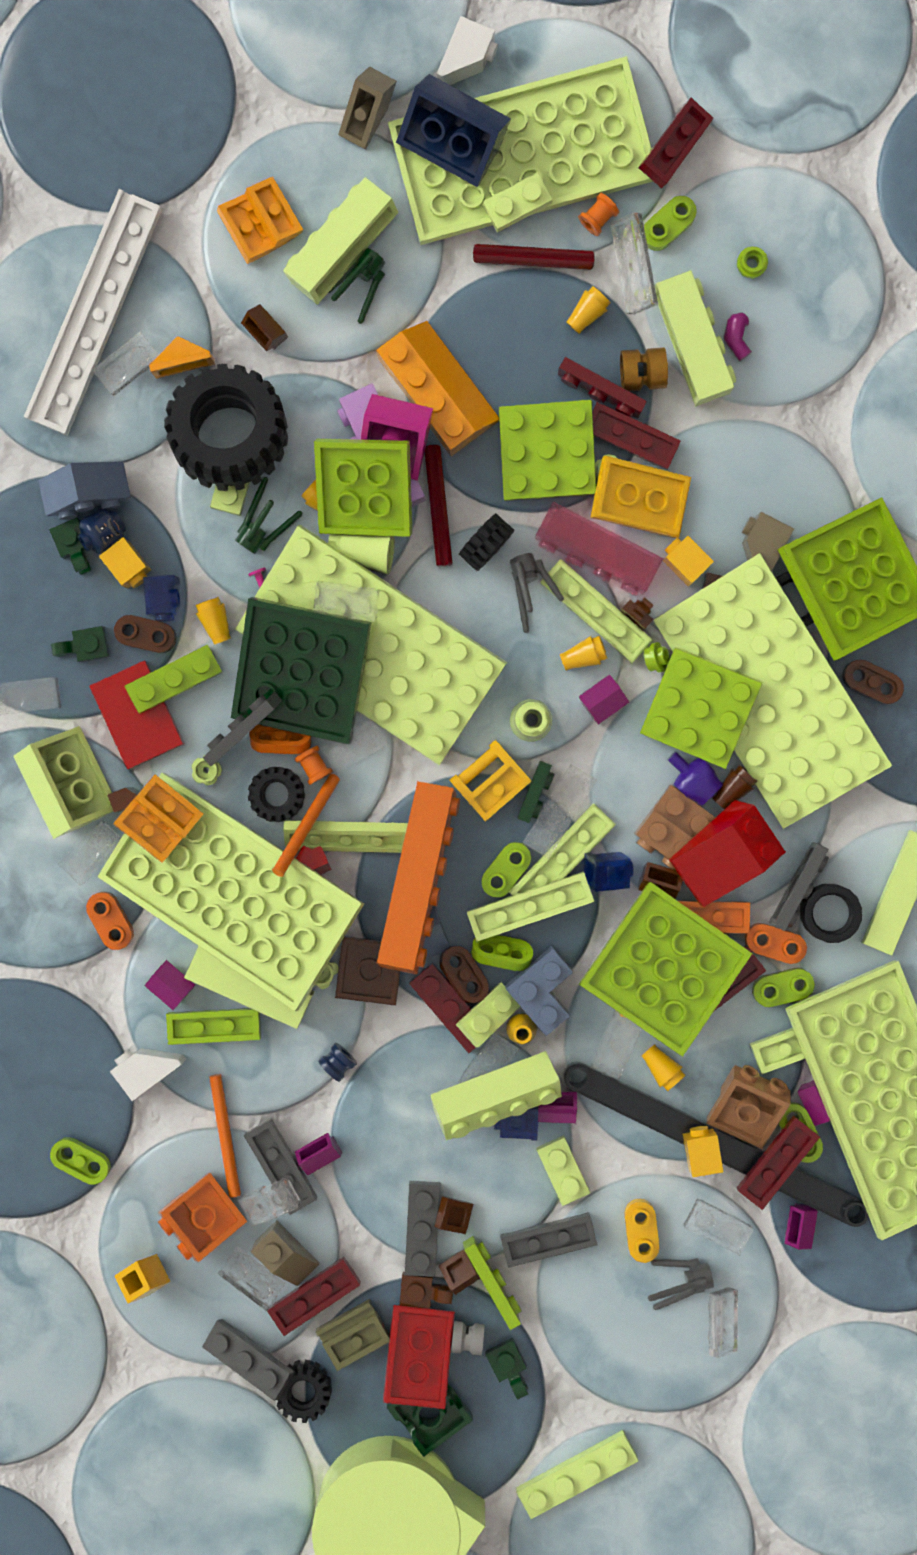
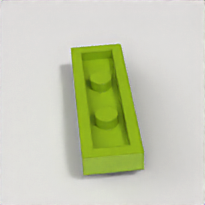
[124,644,222,715]
[166,1008,261,1045]
[463,1236,522,1330]

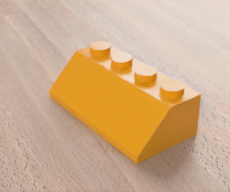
[376,321,500,457]

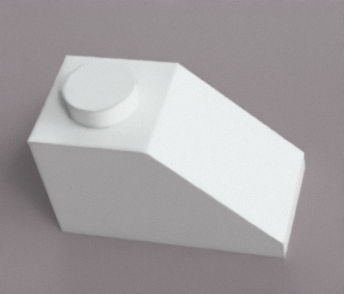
[437,16,498,85]
[110,1048,187,1101]

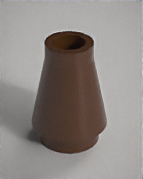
[712,764,758,810]

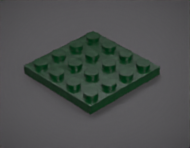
[231,597,372,745]

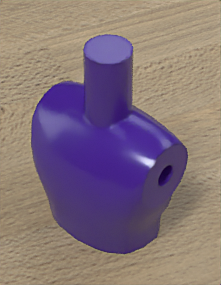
[668,751,723,806]

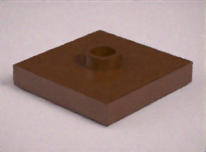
[335,936,400,1006]

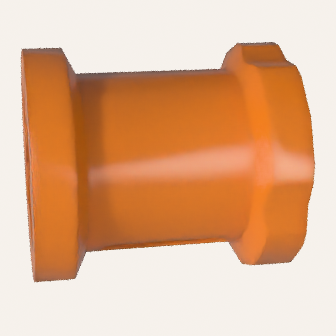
[578,193,619,236]
[294,745,333,785]

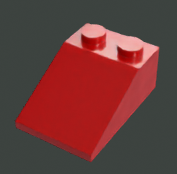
[669,800,786,907]

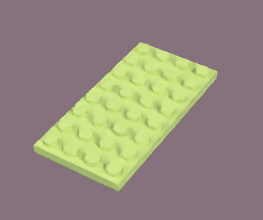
[388,56,653,245]
[235,525,507,765]
[653,553,892,829]
[98,772,365,1011]
[785,960,917,1240]

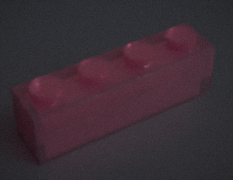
[535,502,664,596]

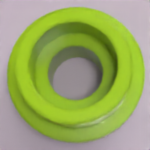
[737,246,768,279]
[644,642,670,673]

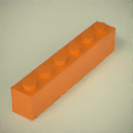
[377,781,460,975]

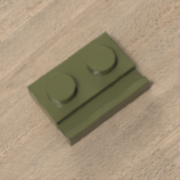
[315,1299,390,1371]

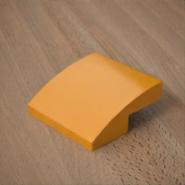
[217,176,303,264]
[113,774,204,863]

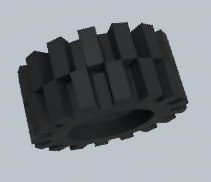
[458,513,515,571]
[248,767,305,822]
[276,1359,332,1423]

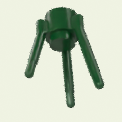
[328,248,385,324]
[235,477,302,554]

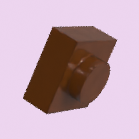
[434,1196,474,1234]
[439,1249,481,1295]

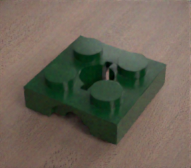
[387,1382,473,1457]

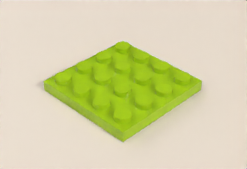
[777,497,917,661]
[579,882,753,1057]

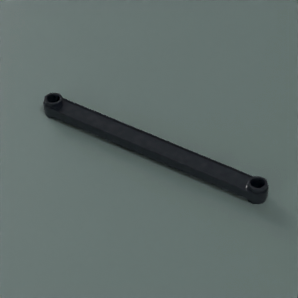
[563,1061,868,1227]

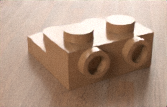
[634,785,716,870]
[706,1065,791,1149]

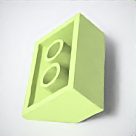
[13,726,114,839]

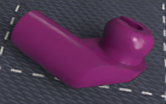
[724,313,752,361]

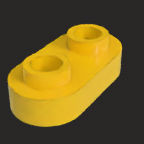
[624,1199,659,1263]

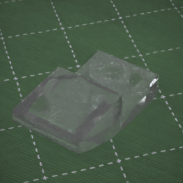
[458,1032,519,1083]
[238,1177,302,1226]

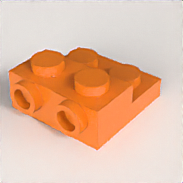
[158,1173,247,1262]

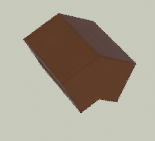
[241,304,288,352]
[107,787,140,813]
[638,862,683,899]

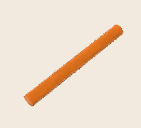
[272,774,340,877]
[209,1074,241,1198]

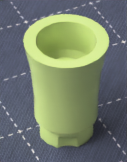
[328,534,395,575]
[510,699,552,742]

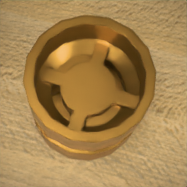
[620,347,668,391]

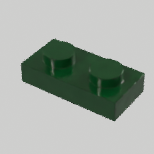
[517,761,555,823]

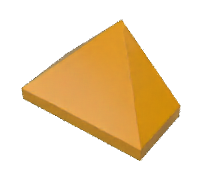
[149,336,215,379]

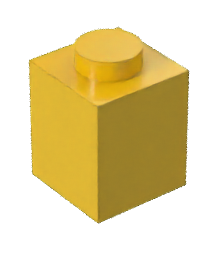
[663,536,714,587]
[99,537,151,589]
[683,1126,724,1177]
[114,1254,171,1304]

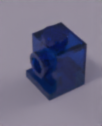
[143,575,180,622]
[584,852,634,892]
[494,1106,538,1141]

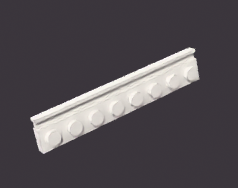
[24,189,162,436]

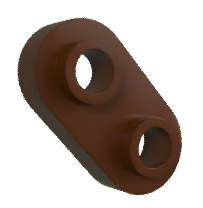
[114,615,177,653]
[842,660,904,704]
[439,946,489,1003]

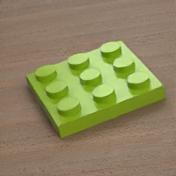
[499,400,596,501]
[314,438,413,537]
[640,647,763,769]

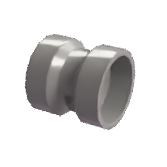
[451,1321,485,1356]

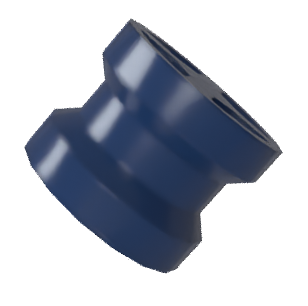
[318,1043,357,1082]

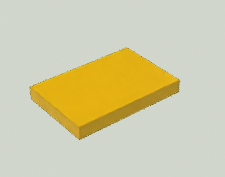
[590,456,691,538]

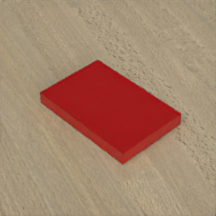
[89,660,185,770]
[383,1305,455,1409]

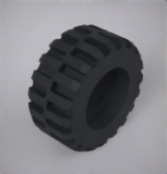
[164,364,288,491]

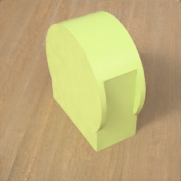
[312,1436,485,1555]

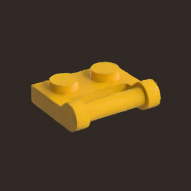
[449,740,531,822]

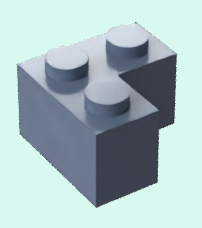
[38,461,131,520]
[505,945,573,1036]

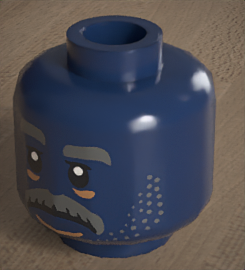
[78,508,126,555]

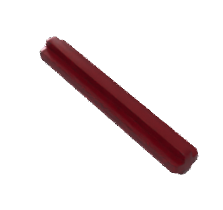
[473,244,595,270]
[425,444,453,567]

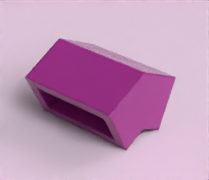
[579,674,629,725]
[144,960,195,1010]
[797,1080,830,1126]
[537,1092,577,1124]
[295,1133,342,1176]
[784,1203,818,1250]

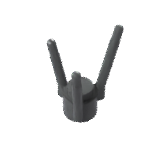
[510,553,564,633]
[648,1258,714,1310]

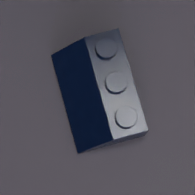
[396,74,511,187]

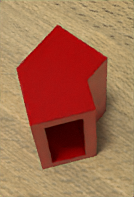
[296,845,332,875]

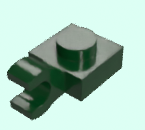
[49,517,92,575]
[51,626,110,662]
[485,1337,528,1400]

